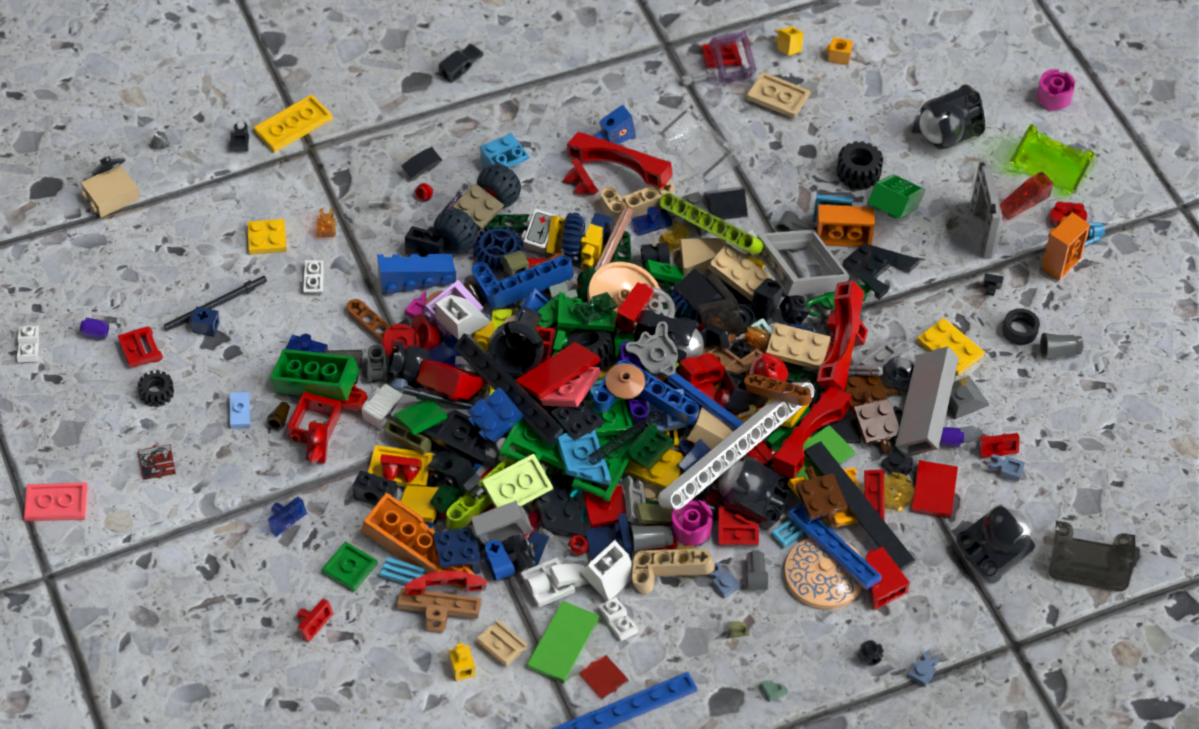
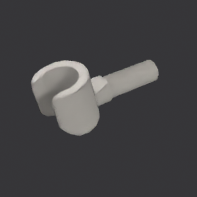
[366,195,392,210]

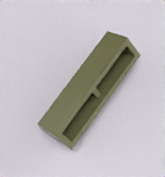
[383,419,432,455]

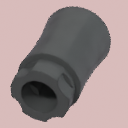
[1040,333,1084,359]
[629,525,673,553]

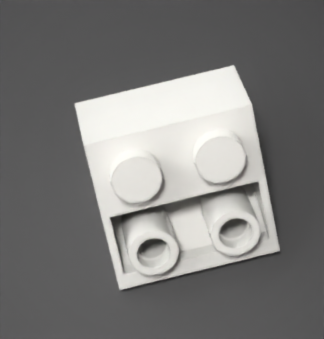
[435,295,490,340]
[580,540,633,601]

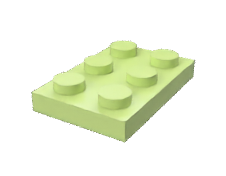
[481,454,553,508]

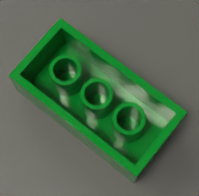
[867,174,926,219]
[270,349,359,401]

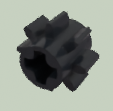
[730,340,752,359]
[858,640,884,666]

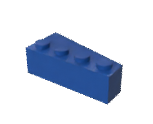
[377,254,456,295]

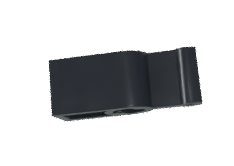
[439,43,484,84]

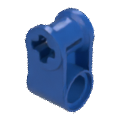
[485,540,515,581]

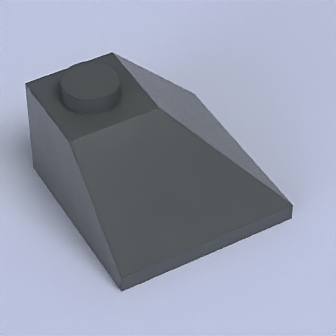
[948,376,989,419]

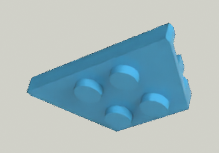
[557,430,611,485]

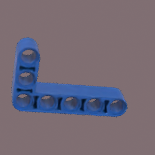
[472,255,574,309]
[593,360,699,425]

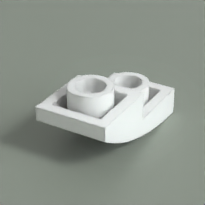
[304,260,324,293]
[17,325,39,363]
[549,564,590,587]
[598,597,638,641]

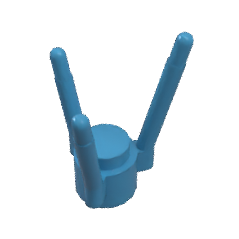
[1085,222,1105,246]

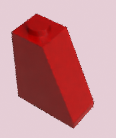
[615,282,654,335]
[865,547,910,610]

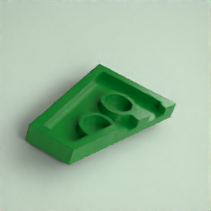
[557,292,616,331]

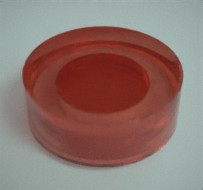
[714,388,729,408]

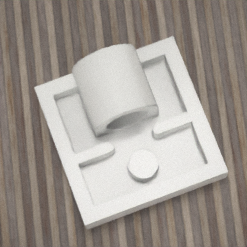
[521,558,575,608]

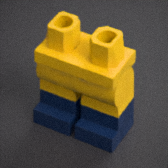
[581,213,613,269]

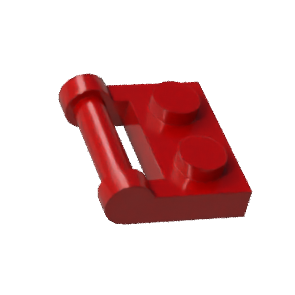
[701,41,742,69]
[118,326,163,368]

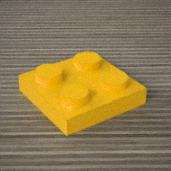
[247,219,287,255]

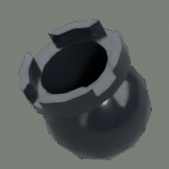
[387,341,434,383]

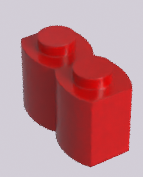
[678,353,725,386]

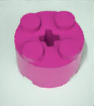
[1036,69,1075,111]
[671,499,712,548]

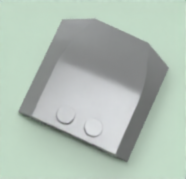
[971,160,1002,259]

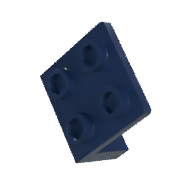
[586,513,633,561]
[434,527,481,574]

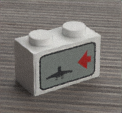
[521,209,556,255]

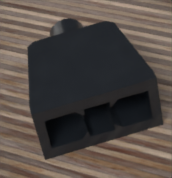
[751,278,783,323]

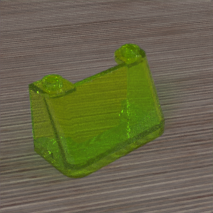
[1010,124,1096,196]

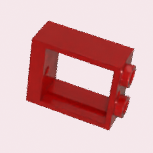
[287,391,342,444]

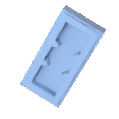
[230,392,251,429]

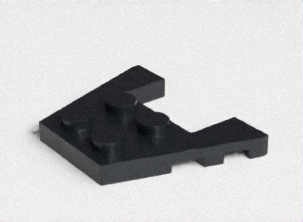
[842,243,919,300]

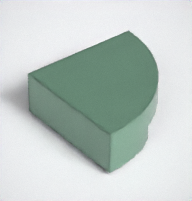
[760,681,788,702]

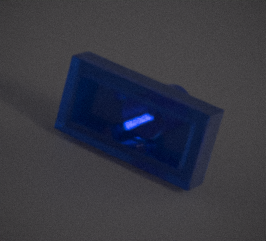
[631,207,673,236]
[285,333,328,353]
[267,497,307,536]

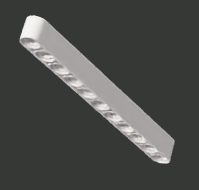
[658,383,814,509]

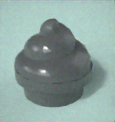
[150,131,170,149]

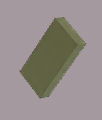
[634,503,673,526]

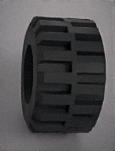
[836,141,884,189]
[564,329,615,370]

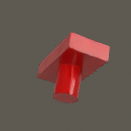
[297,598,334,643]

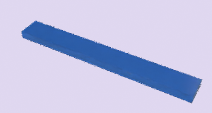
[551,672,697,729]

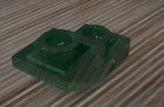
[573,292,618,325]

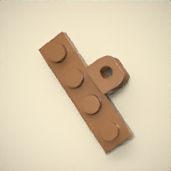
[397,588,482,633]

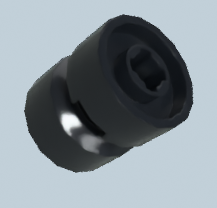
[640,242,670,269]

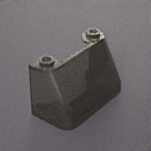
[1049,520,1136,592]

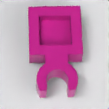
[405,291,427,319]

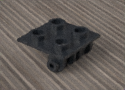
[551,398,605,441]

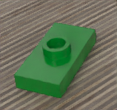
[645,260,684,283]

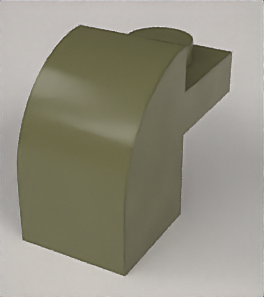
[501,250,529,279]

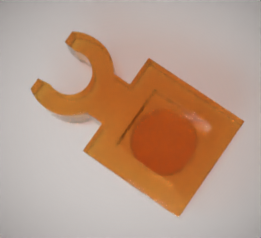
[317,208,336,237]

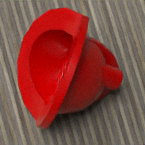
[749,353,788,389]

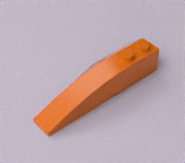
[361,492,475,590]

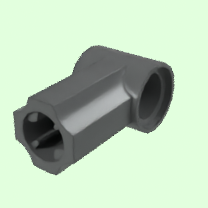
[776,211,816,232]
[746,550,768,590]

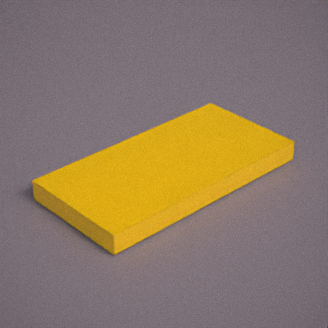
[253,94,333,153]

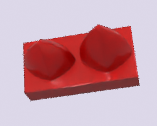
[563,158,599,195]
[306,422,330,464]
[979,433,1020,458]
[380,454,422,483]

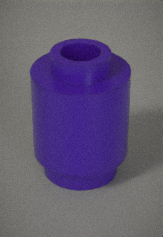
[80,317,109,339]
[940,427,964,447]

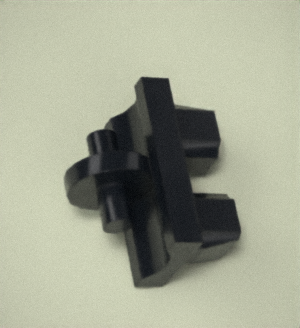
[503,534,538,572]

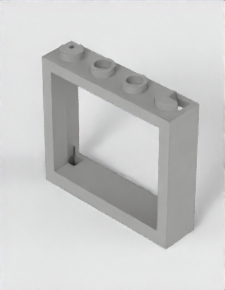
[757,229,850,296]

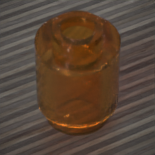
[743,325,772,351]

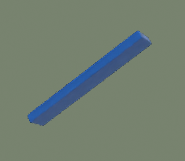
[787,503,882,590]

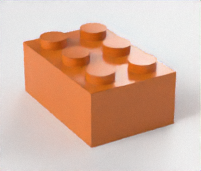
[815,205,875,247]
[1041,213,1090,281]

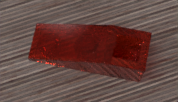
[1000,171,1054,220]

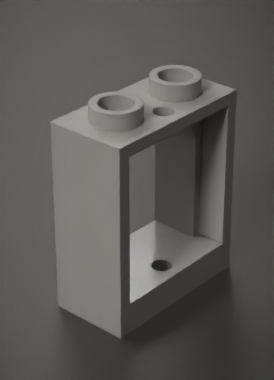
[471,500,532,546]

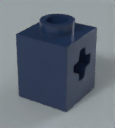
[189,306,220,337]

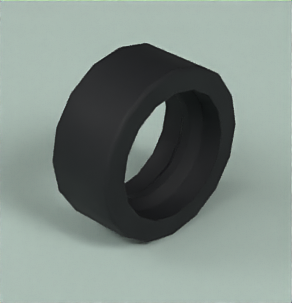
[1002,308,1040,345]

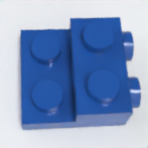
[467,387,524,443]

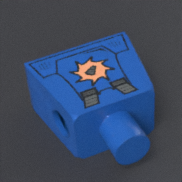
[593,105,636,144]

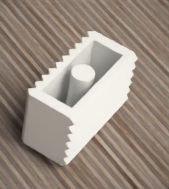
[362,384,403,430]

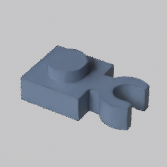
[988,454,1025,482]
[707,562,741,598]
[907,650,940,687]

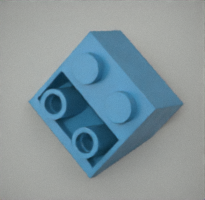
[480,133,530,168]

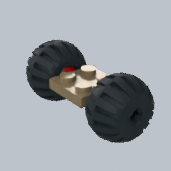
[433,164,521,253]

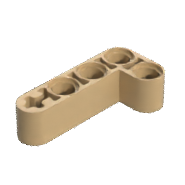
[600,181,674,224]
[632,549,715,594]

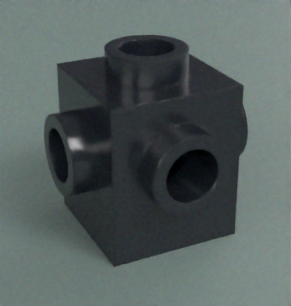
[779,295,809,325]

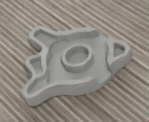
[625,321,678,377]

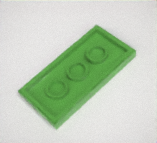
[770,425,855,496]
[527,601,600,683]

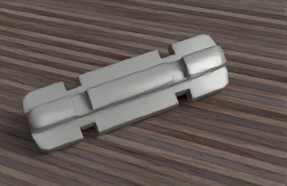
[681,68,715,86]
[848,365,883,376]

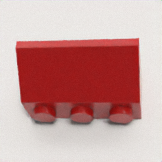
[417,359,487,401]

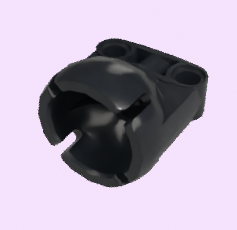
[488,306,544,377]

